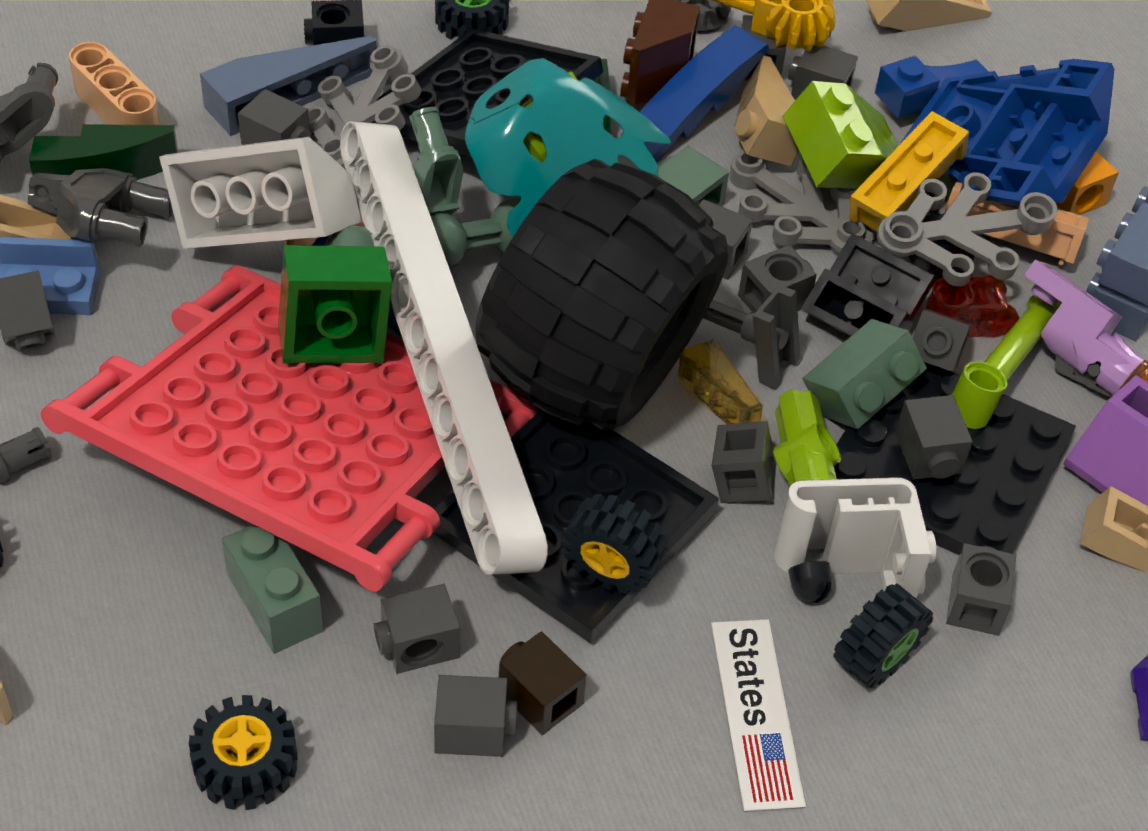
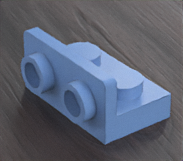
[0,237,101,315]

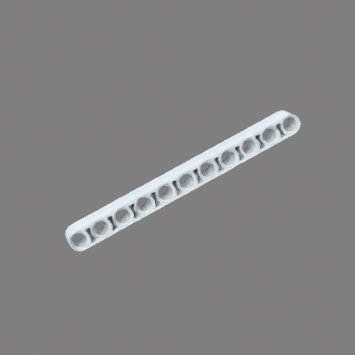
[340,121,547,575]

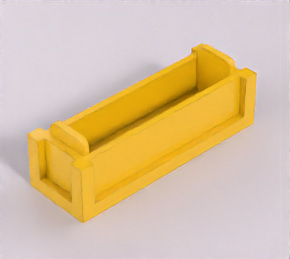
[849,111,969,232]

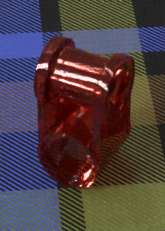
[925,275,1019,338]

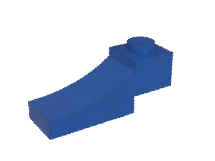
[875,55,989,119]

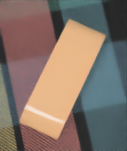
[69,42,160,125]

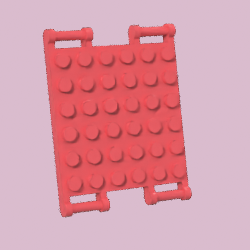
[41,265,541,592]

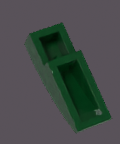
[29,124,178,180]

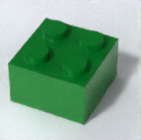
[278,245,392,363]

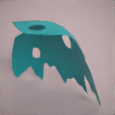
[465,58,671,238]

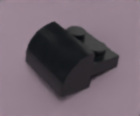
[801,233,936,337]

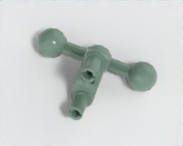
[325,107,521,269]

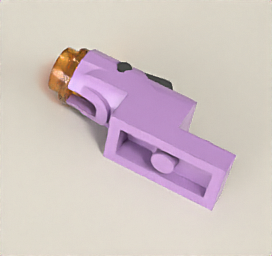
[1024,260,1148,397]

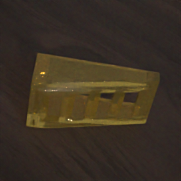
[677,339,763,424]

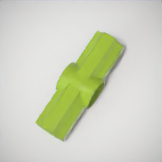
[773,389,841,487]

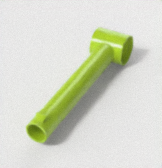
[951,295,1062,429]

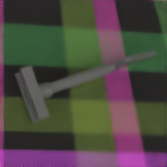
[703,284,801,389]

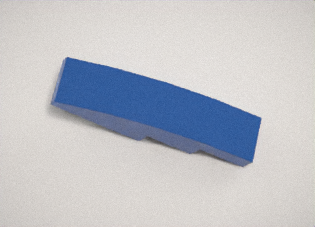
[620,25,769,163]

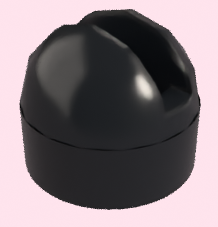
[788,561,833,603]

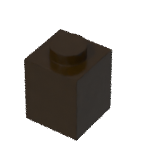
[499,631,587,736]

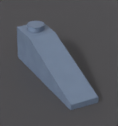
[200,36,377,136]

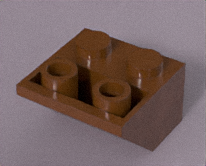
[620,0,700,112]

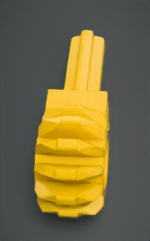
[712,0,836,52]

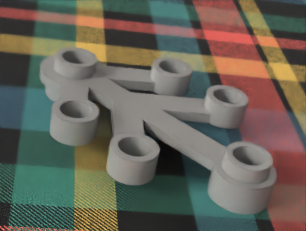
[308,45,421,170]
[729,150,873,257]
[877,172,1057,286]

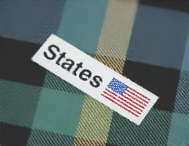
[711,619,806,811]

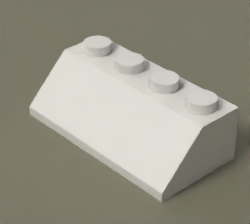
[159,137,362,249]

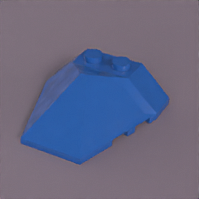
[901,59,1115,206]

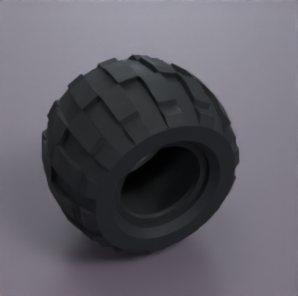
[476,159,728,432]

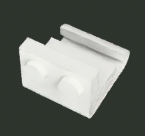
[774,478,936,598]

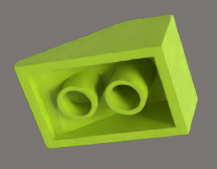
[782,81,899,189]

